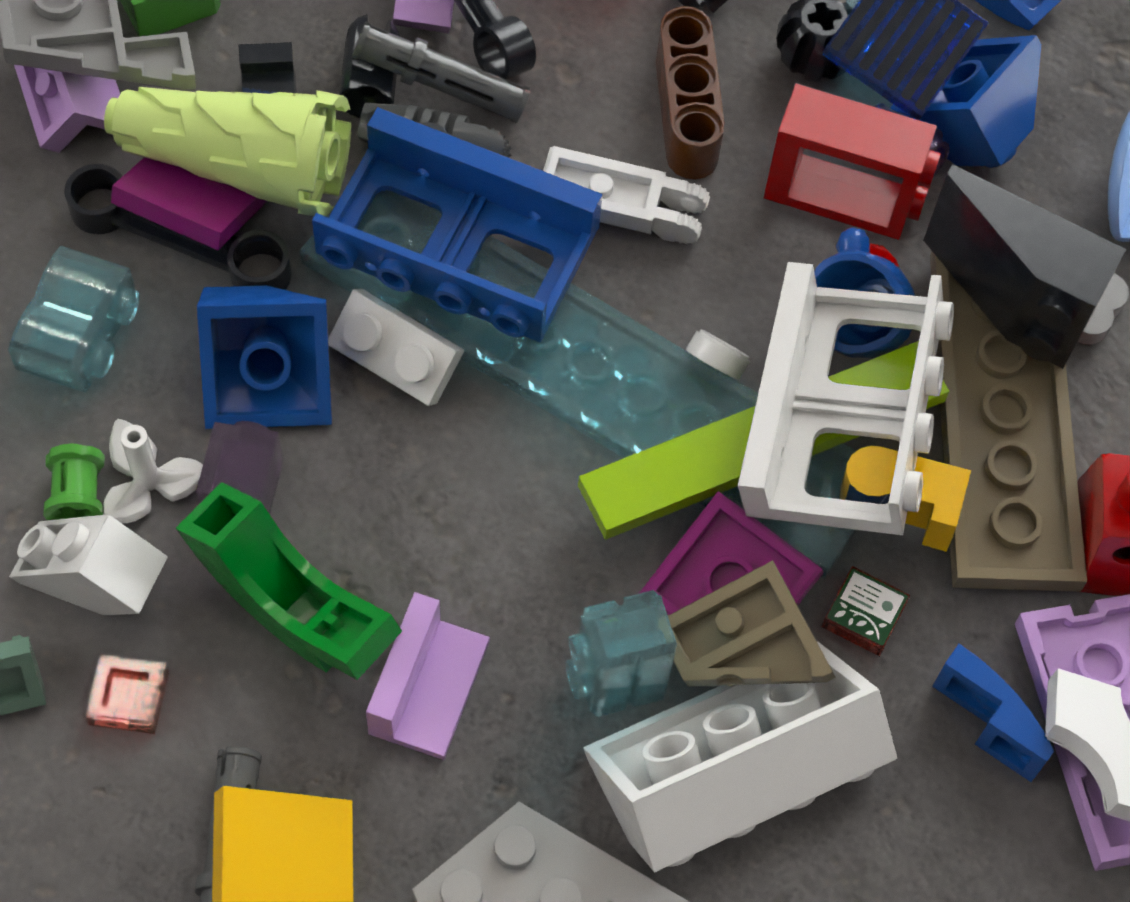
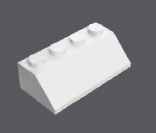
[583,642,898,873]

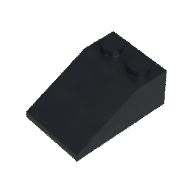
[923,164,1126,369]

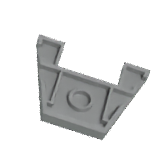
[0,0,196,90]
[412,802,689,902]

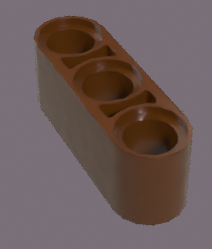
[656,6,725,180]

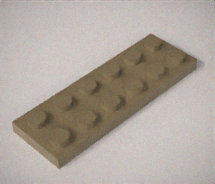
[930,251,1087,592]

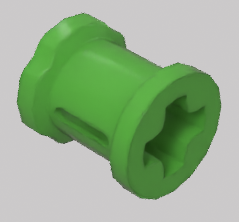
[43,443,105,520]

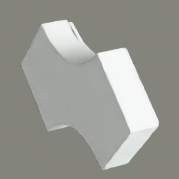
[1045,668,1130,822]

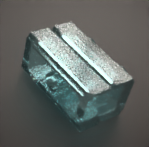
[566,590,677,717]

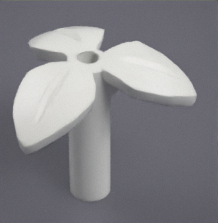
[103,419,208,523]

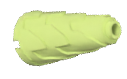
[104,87,351,216]

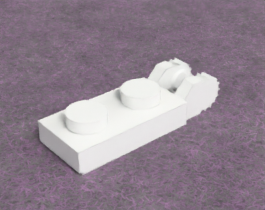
[543,146,710,244]

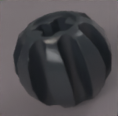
[776,0,862,82]

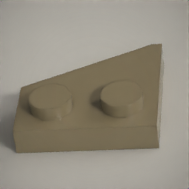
[655,560,836,687]

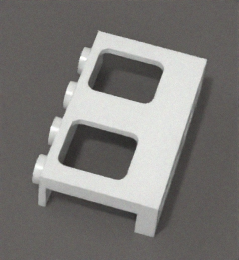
[738,262,954,535]

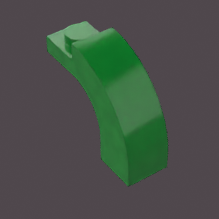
[175,482,402,680]

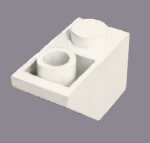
[9,514,168,615]

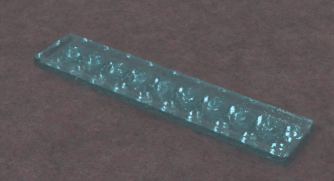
[300,190,856,579]

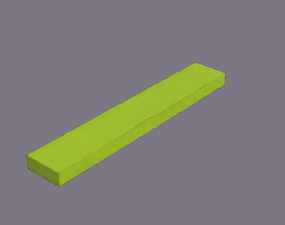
[578,341,950,540]

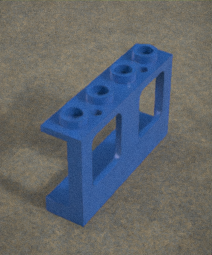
[312,107,603,343]

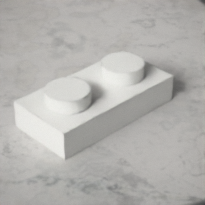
[328,289,465,406]

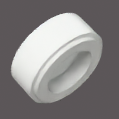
[686,329,750,380]

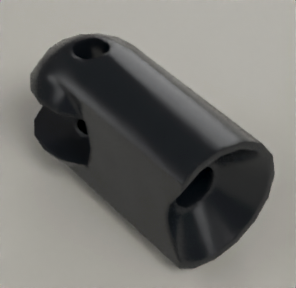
[339,14,400,118]

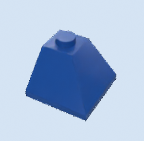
[888,35,1042,168]
[197,285,332,429]

